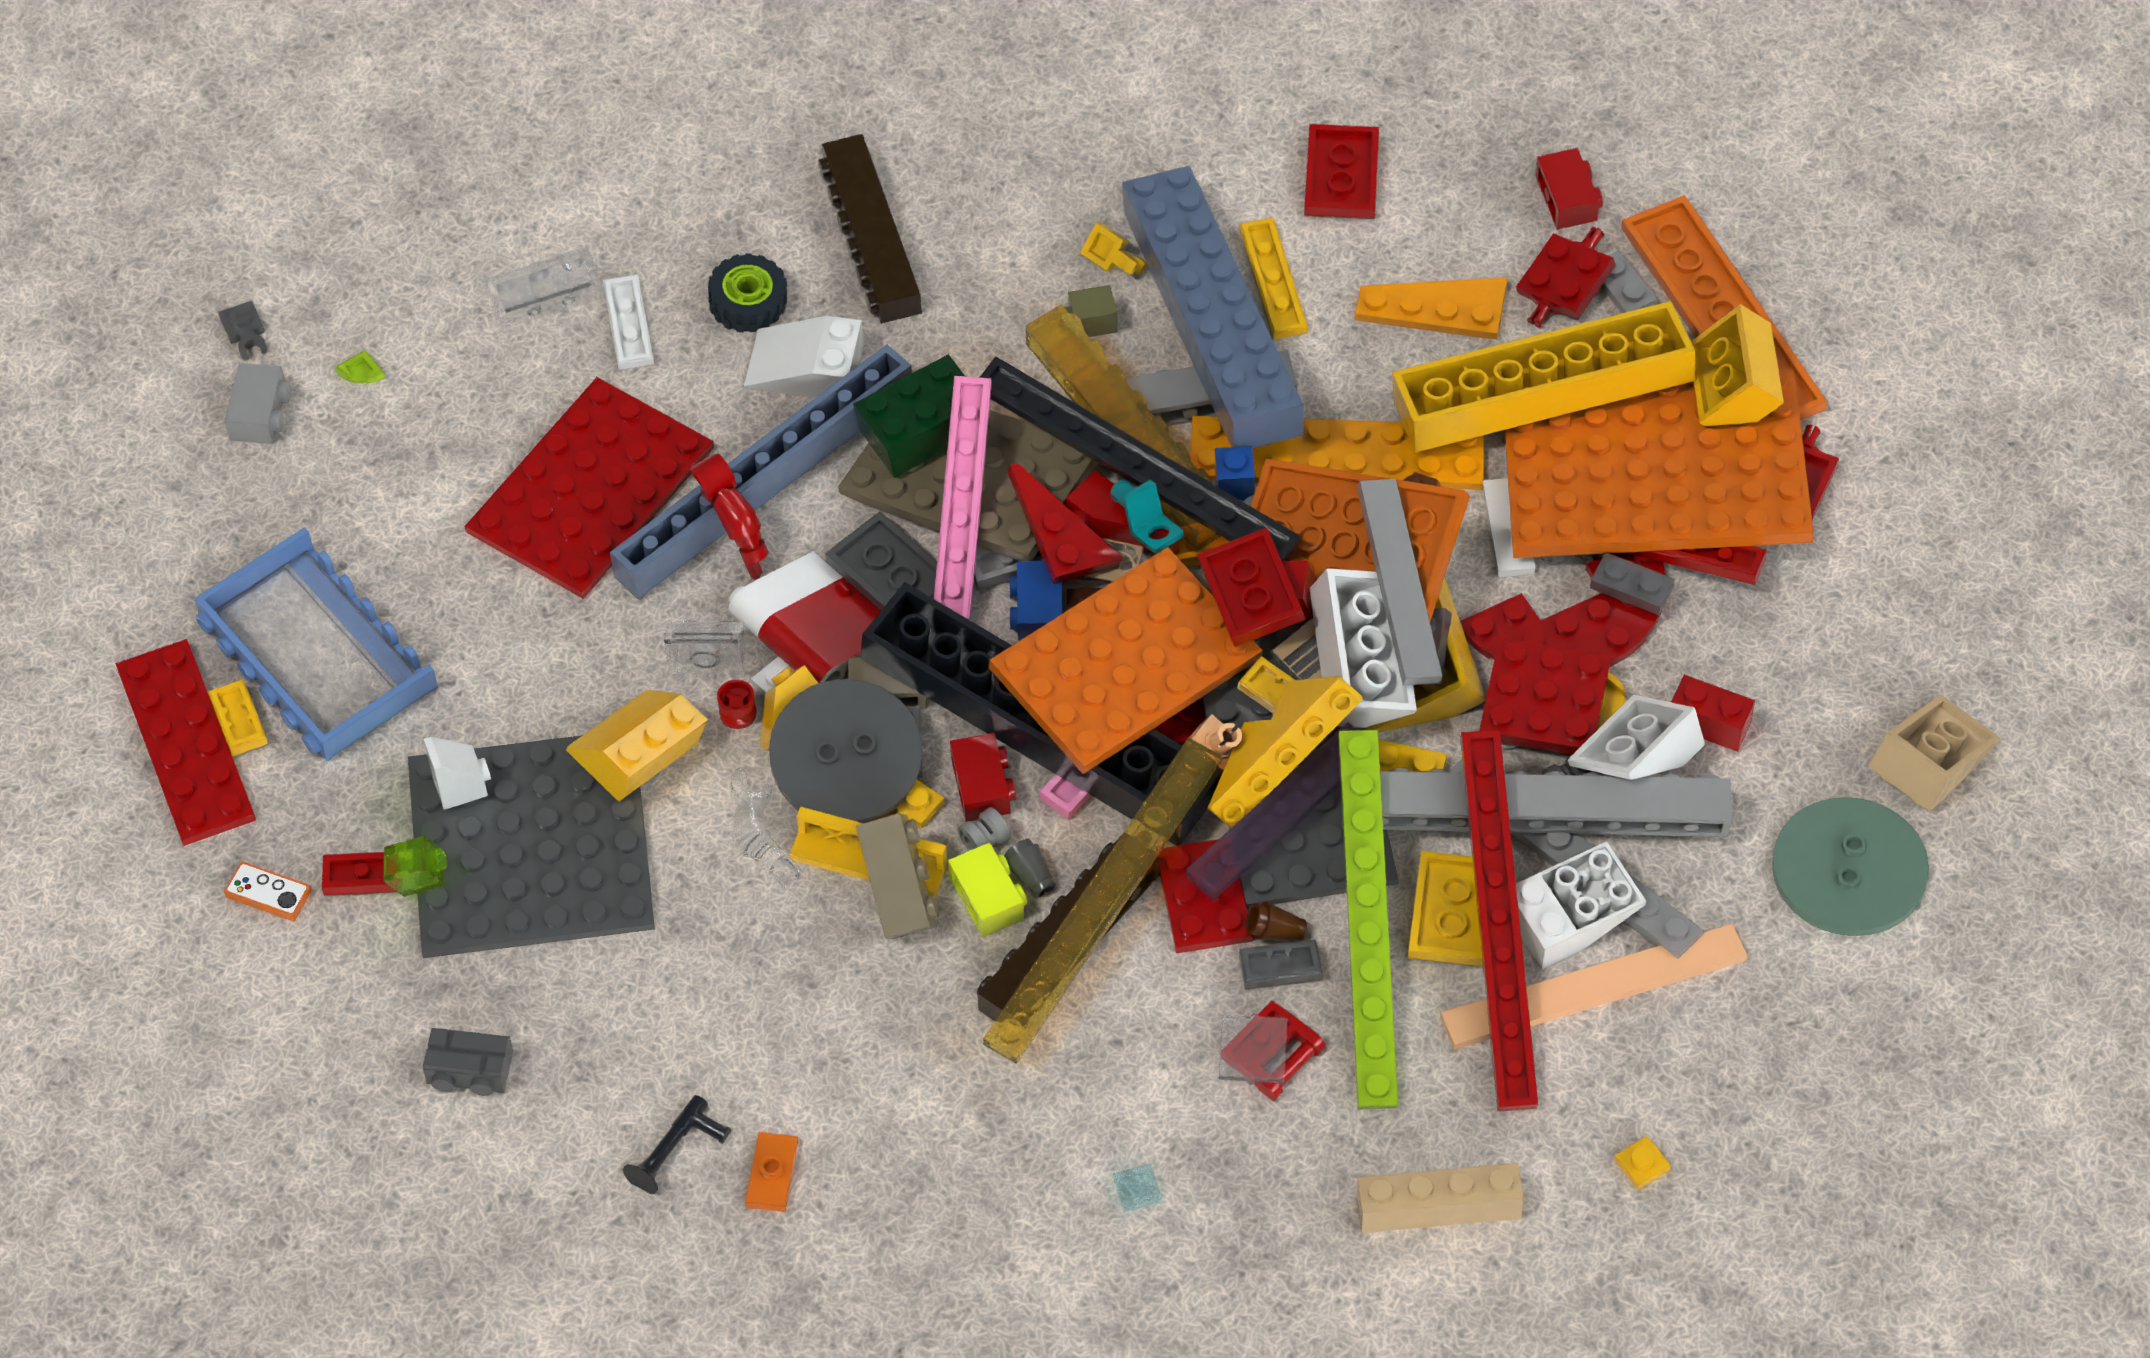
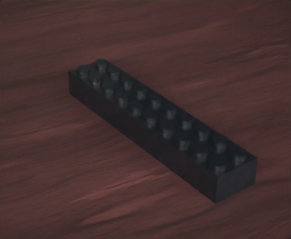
[861,582,1223,846]

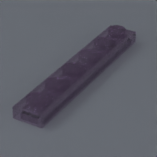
[1186,722,1357,901]

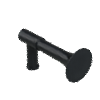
[623,1095,731,1194]

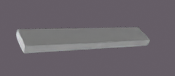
[1357,479,1443,685]

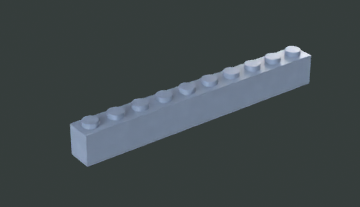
[610,344,912,599]

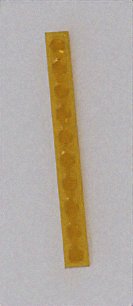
[983,737,1222,1064]

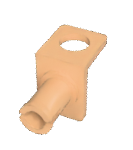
[1183,714,1242,771]

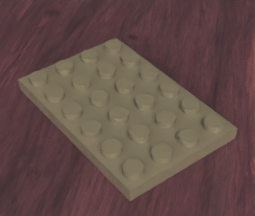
[838,410,1097,561]

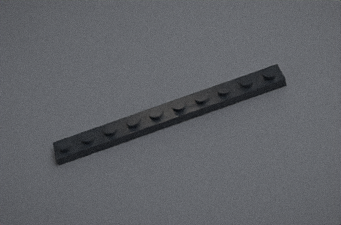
[980,356,1301,561]

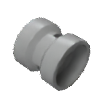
[958,807,1011,850]

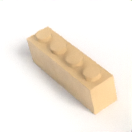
[1356,1163,1524,1233]

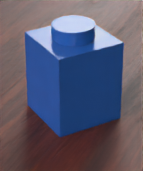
[1214,446,1255,501]

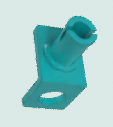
[1111,480,1184,553]

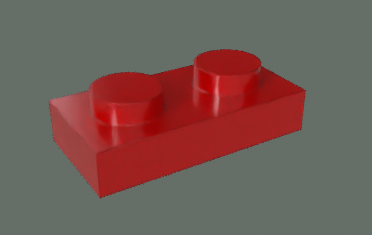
[322,851,402,896]

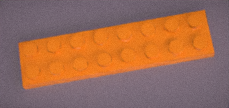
[1621,195,1827,421]

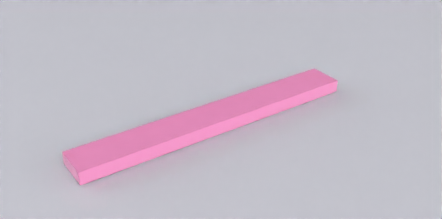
[934,376,992,620]

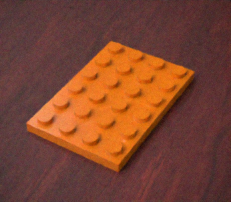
[1250,458,1470,621]
[989,547,1263,774]

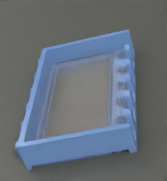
[194,527,438,761]

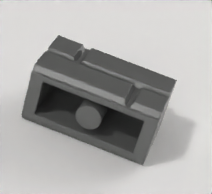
[423,1028,513,1096]

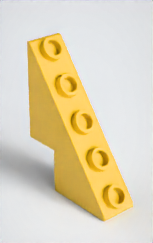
[1208,676,1363,829]

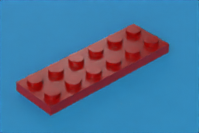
[115,639,256,846]

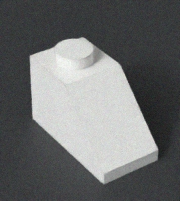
[424,737,491,810]

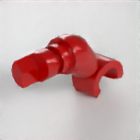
[690,454,769,580]

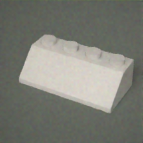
[1309,569,1417,728]

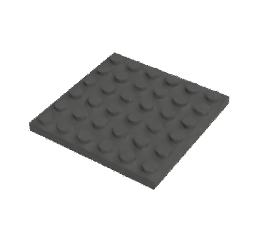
[408,735,655,958]

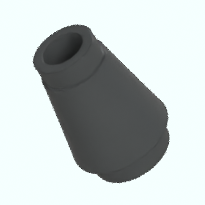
[1004,838,1056,898]

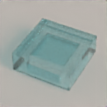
[1113,1164,1162,1212]

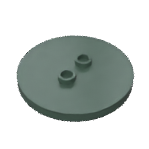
[1772,797,1929,936]

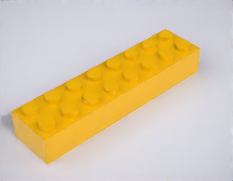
[1392,301,1695,453]

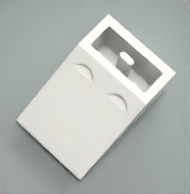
[1516,841,1647,969]

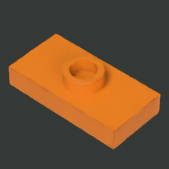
[745,1132,799,1212]

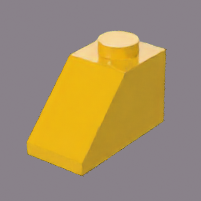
[760,665,818,750]

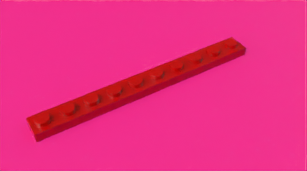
[1460,730,1538,1111]

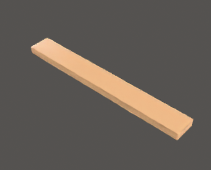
[1440,924,1748,1050]

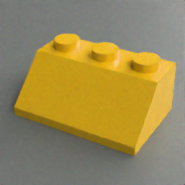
[1691,304,1784,426]
[566,690,708,802]

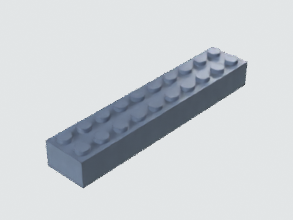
[1122,165,1304,448]

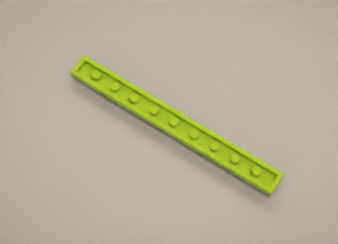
[1338,730,1398,1110]

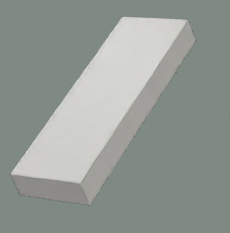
[603,275,654,370]
[1483,478,1535,577]

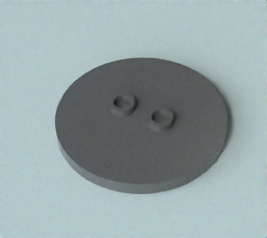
[769,679,922,823]

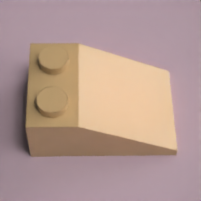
[1869,694,2001,811]

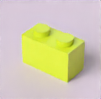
[948,842,1027,937]

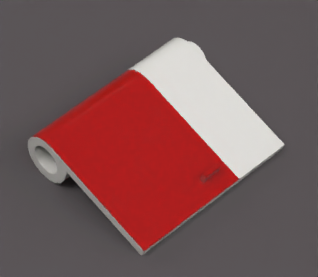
[729,551,880,684]

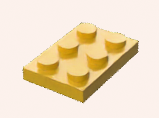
[1408,851,1483,967]

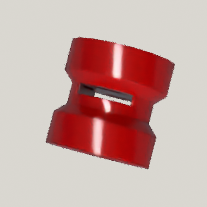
[717,679,757,729]

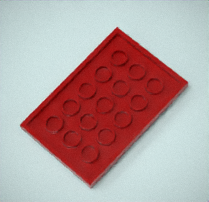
[465,377,714,599]

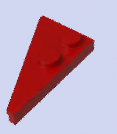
[1007,463,1122,584]

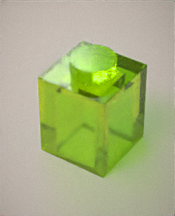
[384,836,447,897]

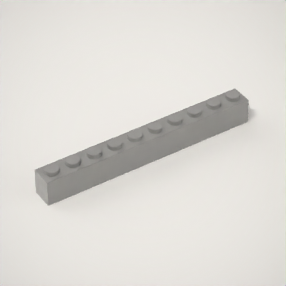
[1342,768,1732,837]

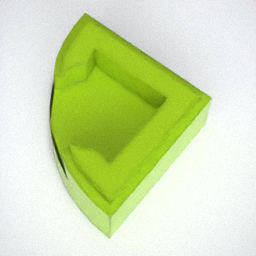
[335,350,385,384]

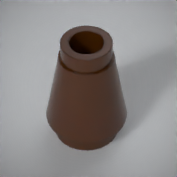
[1246,901,1307,942]

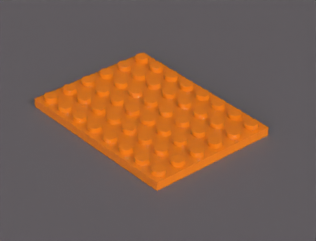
[1505,369,1814,558]

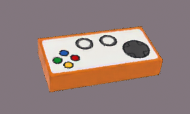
[224,861,312,922]

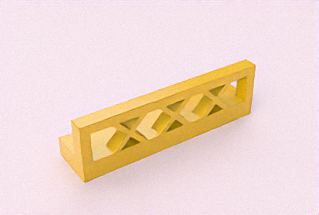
[790,807,948,899]

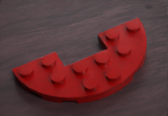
[1460,553,1665,667]

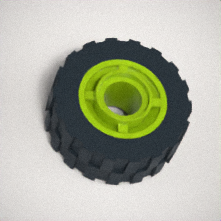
[708,253,787,333]

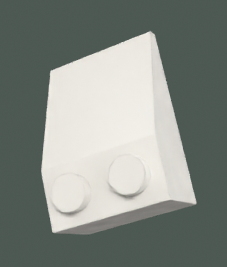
[744,316,864,397]
[1568,695,1705,780]

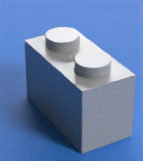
[225,363,291,444]

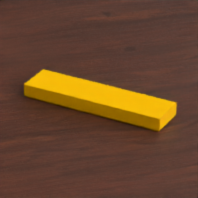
[1239,217,1308,340]

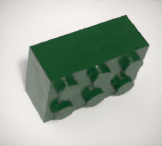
[853,354,990,478]

